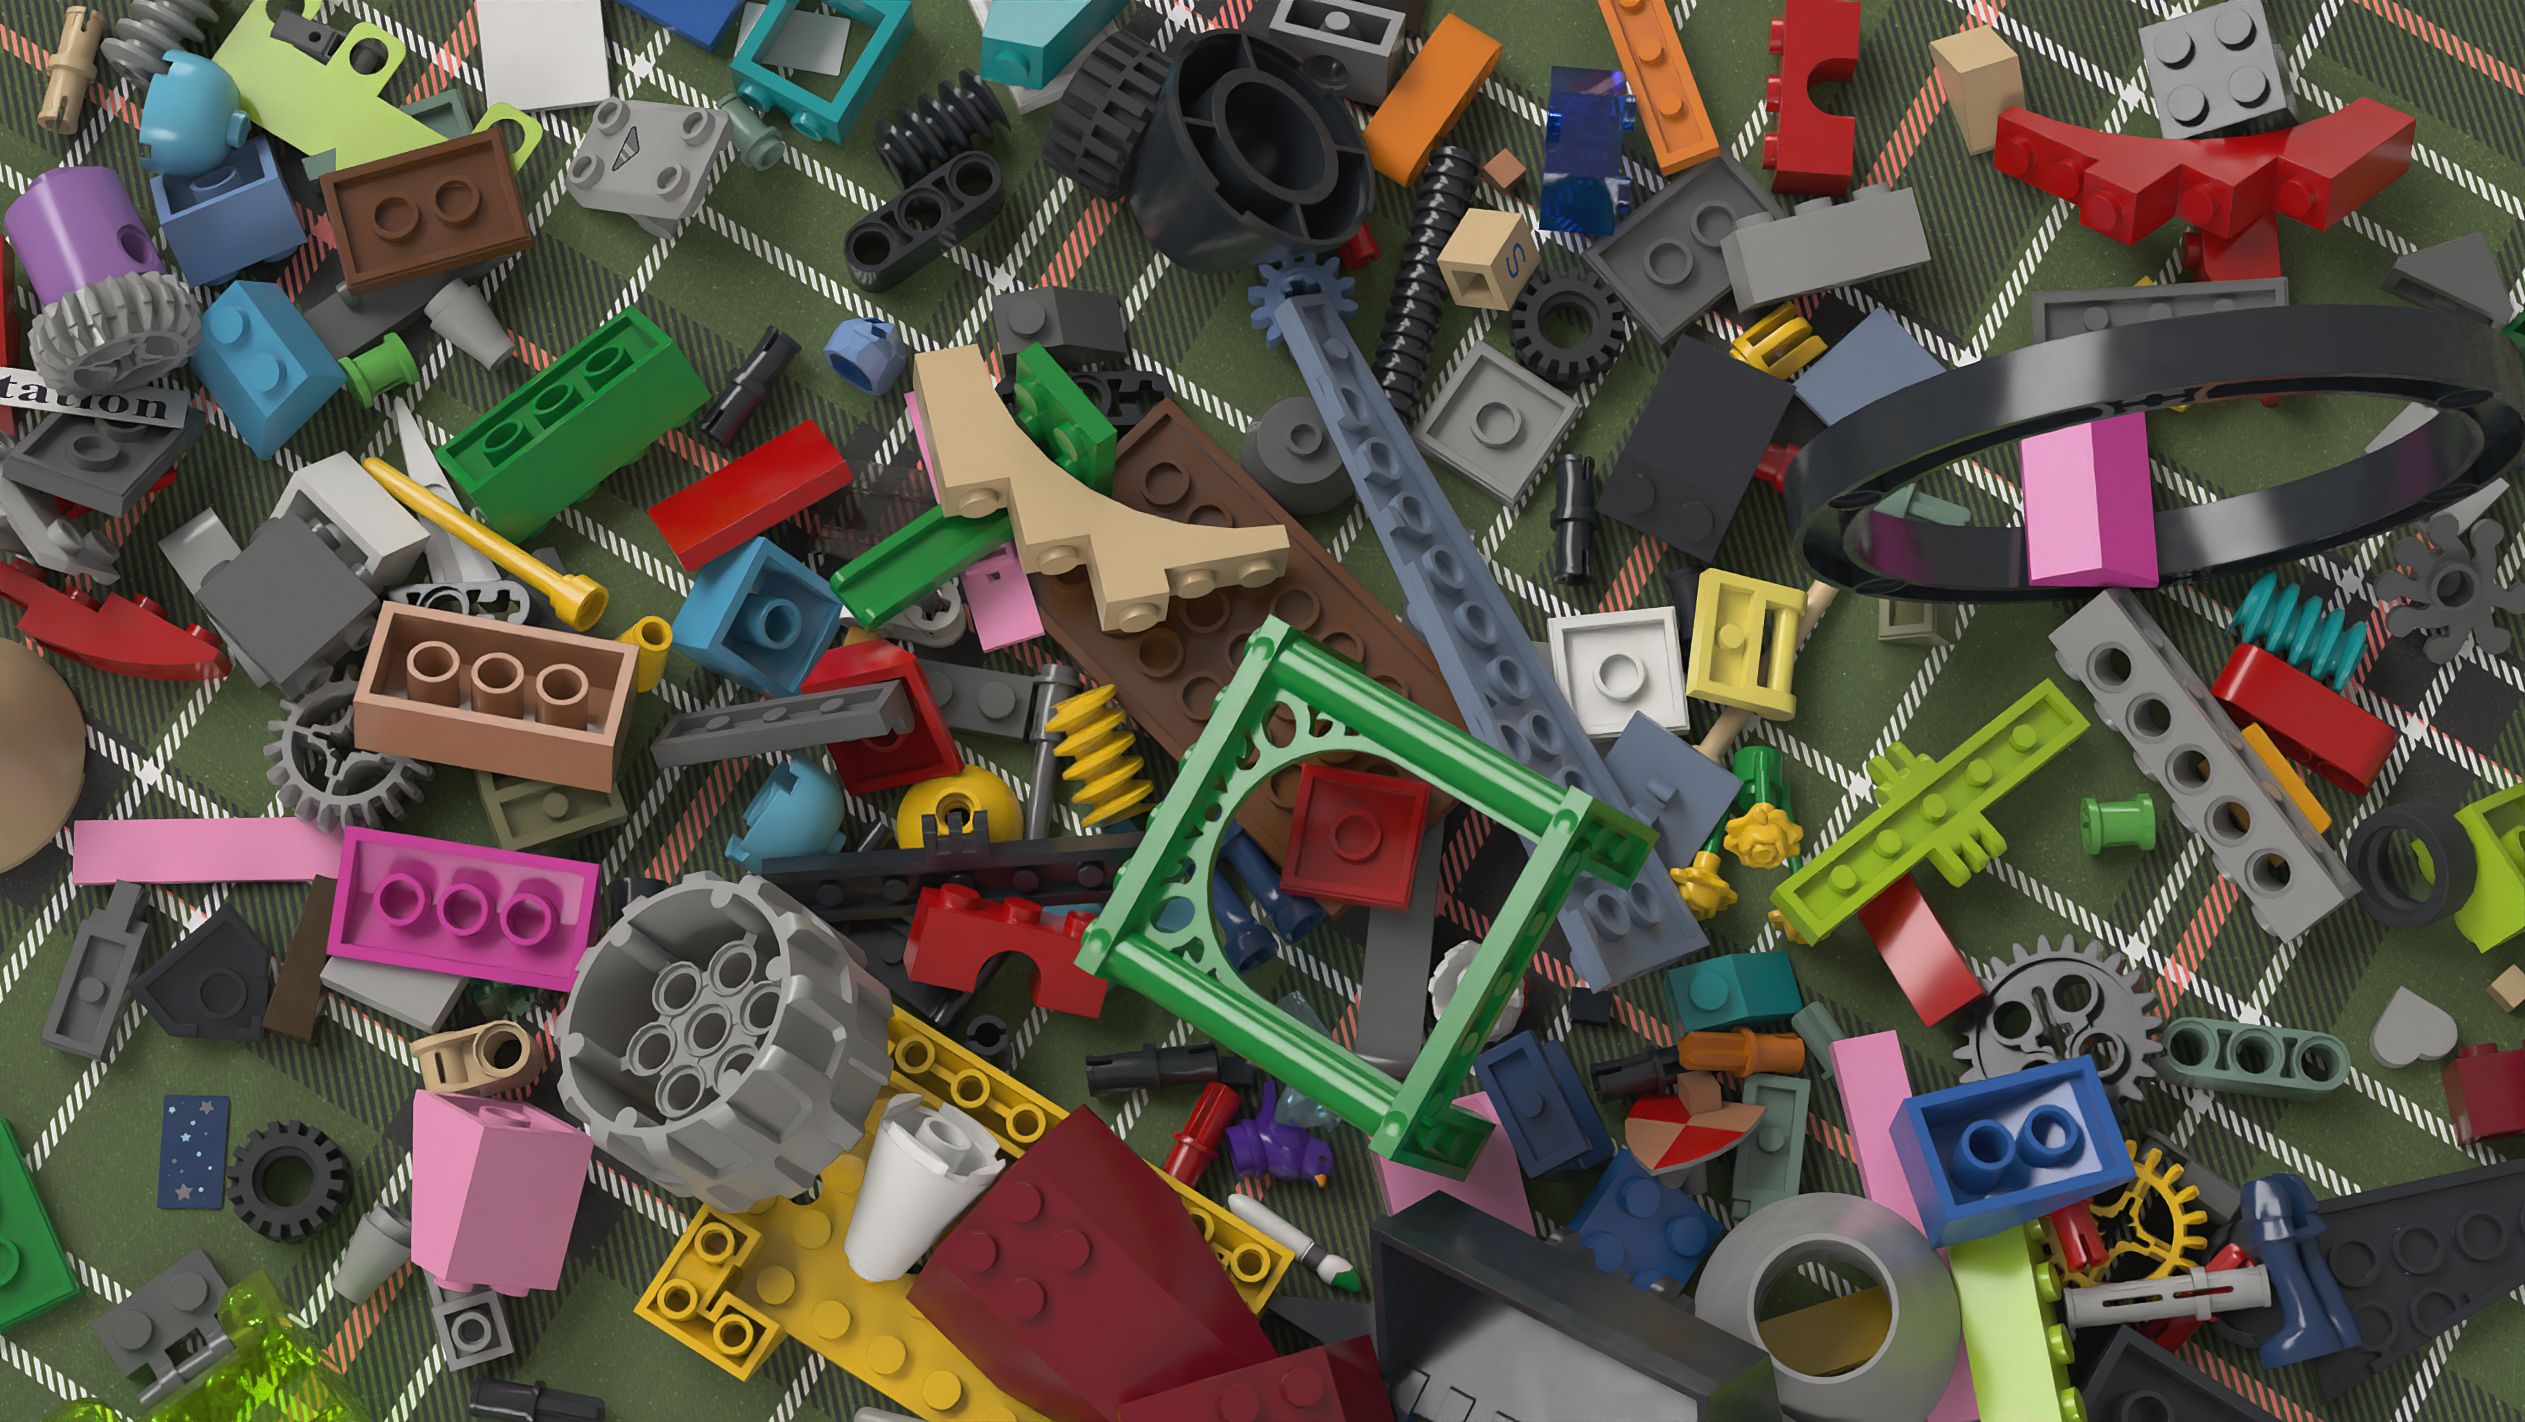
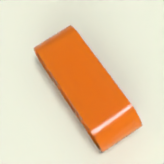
[1362,13,1504,189]

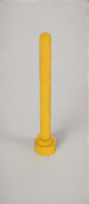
[361,457,609,632]

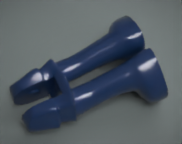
[1184,808,1327,975]
[2240,1172,2365,1371]

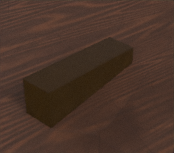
[261,874,337,1048]

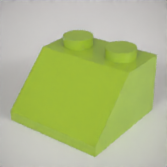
[2410,782,2525,953]

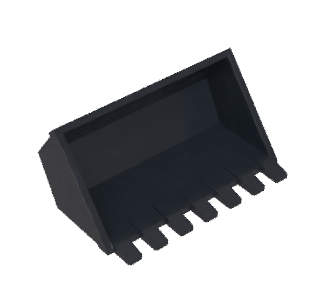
[1369,1190,1783,1422]

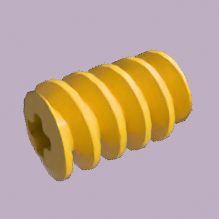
[1043,684,1158,828]

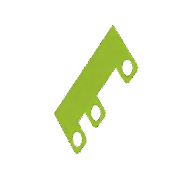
[211,0,543,175]

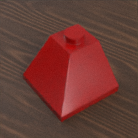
[800,638,965,796]

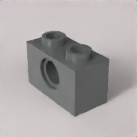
[1269,0,1406,107]

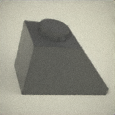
[991,285,1128,377]

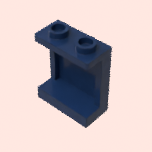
[1473,1029,1617,1184]

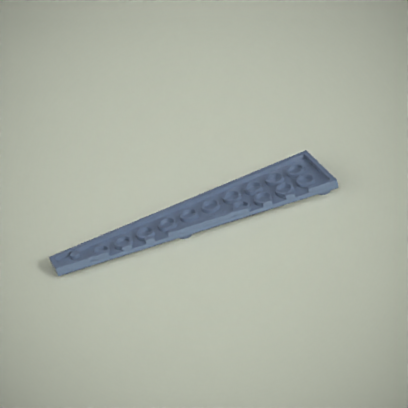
[1273,293,1710,994]

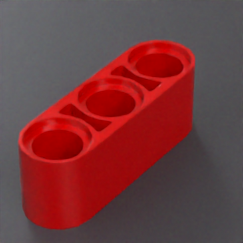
[2209,643,2399,795]

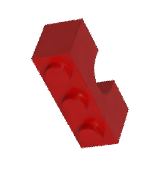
[1761,0,1861,198]
[903,883,1109,1019]

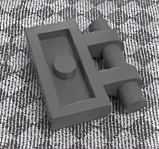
[89,1247,263,1416]

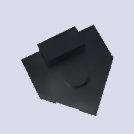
[127,902,272,1043]

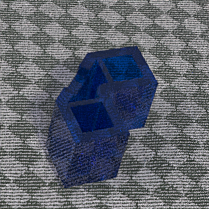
[1539,66,1637,236]

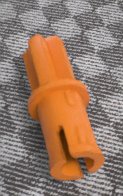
[1677,1026,1805,1078]

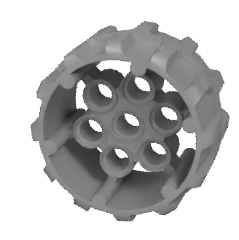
[553,870,895,1213]

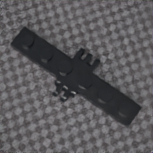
[762,810,1146,923]

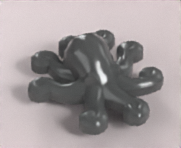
[2373,511,2525,665]

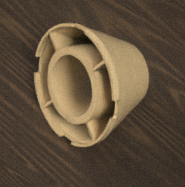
[0,637,88,873]

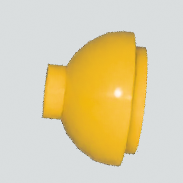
[896,764,1024,849]

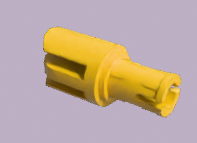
[1729,300,1828,380]

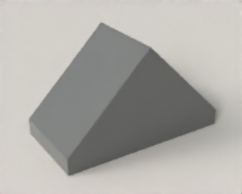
[2380,231,2514,331]

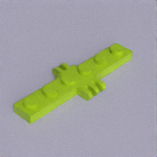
[1769,678,2091,947]

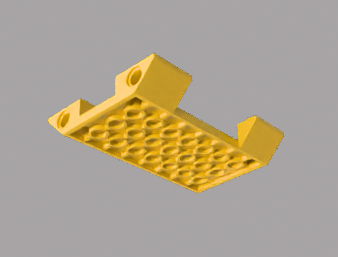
[633,1003,1296,1422]

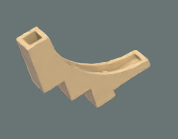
[913,344,1290,632]

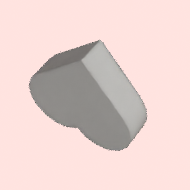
[2369,986,2458,1069]

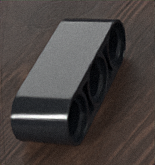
[843,151,1005,293]

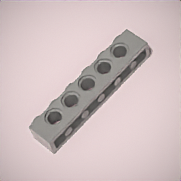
[2048,587,2362,944]

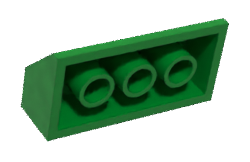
[432,304,712,545]

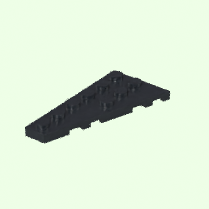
[2308,1157,2525,1407]

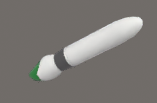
[1228,1194,1362,1293]

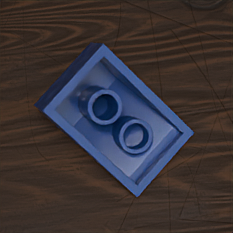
[1888,1054,2137,1250]

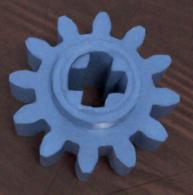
[1248,253,1358,360]

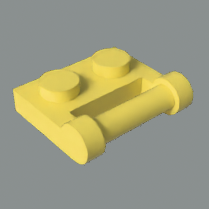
[1686,568,1808,721]

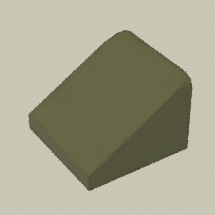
[1878,598,1956,646]

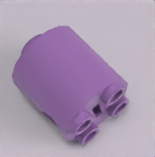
[3,166,168,307]

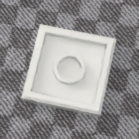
[1547,606,1690,744]

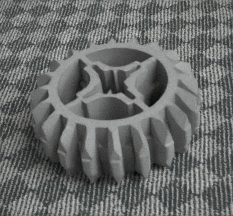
[27,271,203,399]
[263,664,436,834]

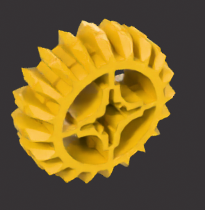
[2039,1140,2207,1307]

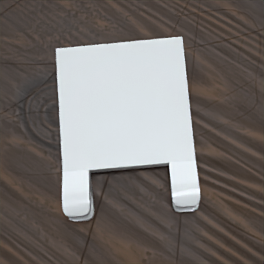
[476,0,612,113]

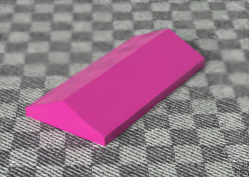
[2019,412,2159,588]
[326,825,602,993]

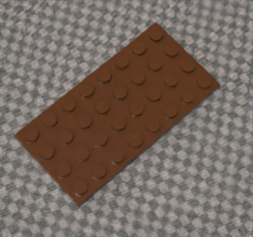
[991,396,1472,922]

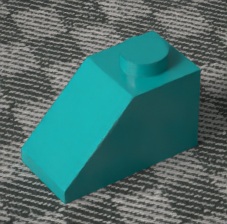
[1662,951,1804,1041]

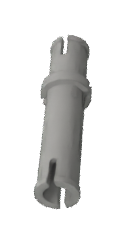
[2063,1264,2271,1331]

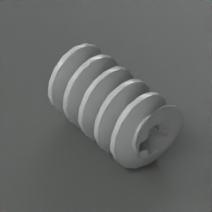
[100,0,233,93]

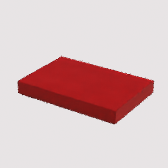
[647,418,854,573]

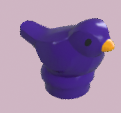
[1225,1080,1335,1188]

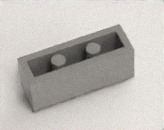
[1720,182,1931,313]

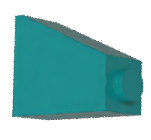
[980,0,1130,90]

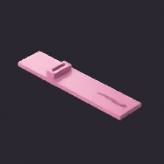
[904,391,1045,653]
[72,817,367,885]

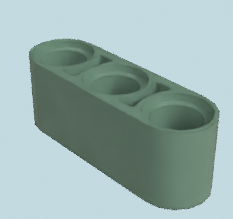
[2150,1017,2351,1102]

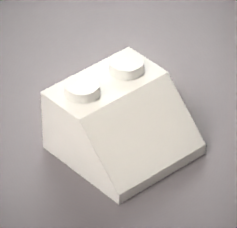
[269,451,431,586]

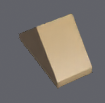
[1928,24,2027,156]

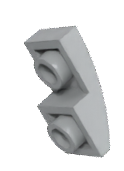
[423,1268,515,1372]

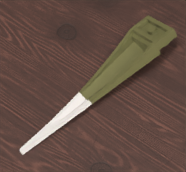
[394,396,628,853]

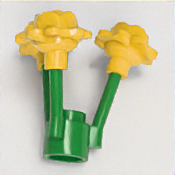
[1669,746,1831,944]

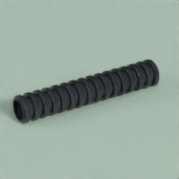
[1371,146,1483,437]

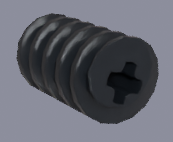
[873,67,1011,192]

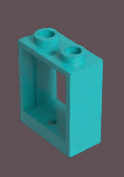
[729,0,915,145]

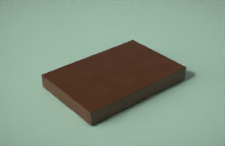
[319,126,534,297]

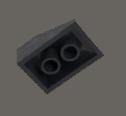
[1595,333,1797,564]

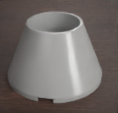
[1694,1192,1961,1422]

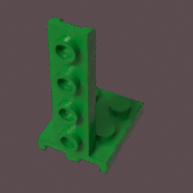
[830,341,1117,634]

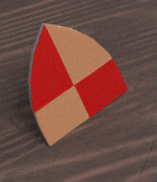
[1625,1092,1767,1196]

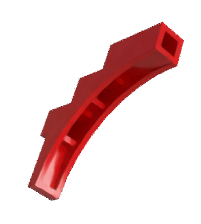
[1993,97,2417,247]

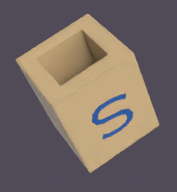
[1437,208,1541,311]

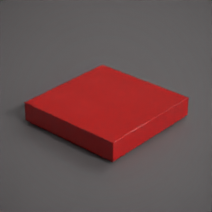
[1279,763,1433,913]

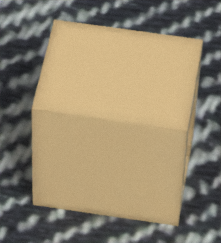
[2485,964,2525,1013]

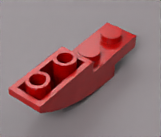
[0,557,234,681]

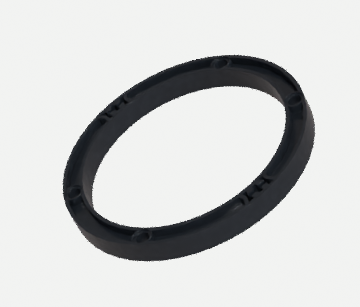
[1783,304,2525,605]

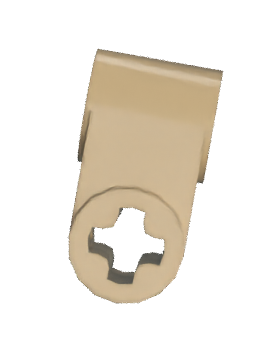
[410,1020,543,1097]

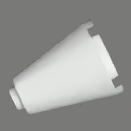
[844,1093,1006,1282]

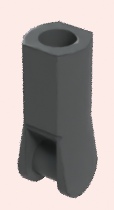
[270,8,388,75]
[2133,1128,2241,1229]

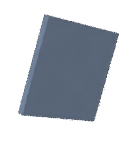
[1793,305,1947,427]
[1603,710,1745,874]

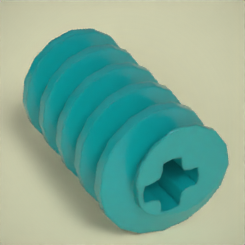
[2224,569,2368,695]

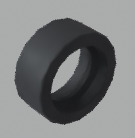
[2345,801,2478,929]

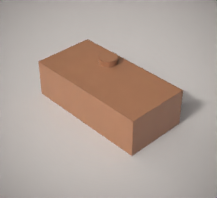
[353,600,640,793]

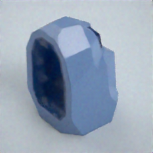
[823,317,907,396]

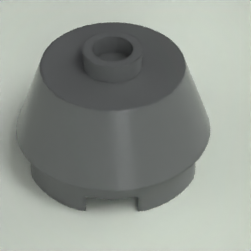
[1240,395,1355,517]

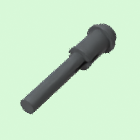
[1023,664,1084,840]

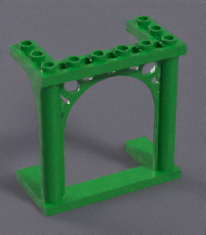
[1073,614,1661,1182]

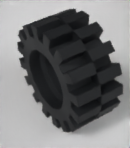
[1510,267,1625,390]
[226,1120,354,1245]

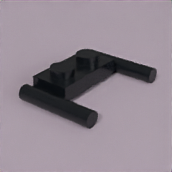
[828,819,1013,1034]

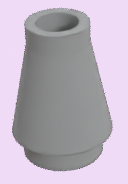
[424,278,517,371]
[331,1203,412,1306]

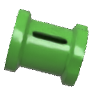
[337,331,420,410]
[2080,793,2156,855]

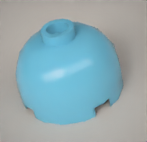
[139,49,250,178]
[725,749,847,877]

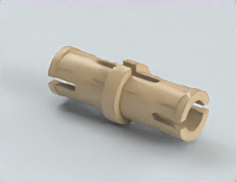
[37,6,106,135]

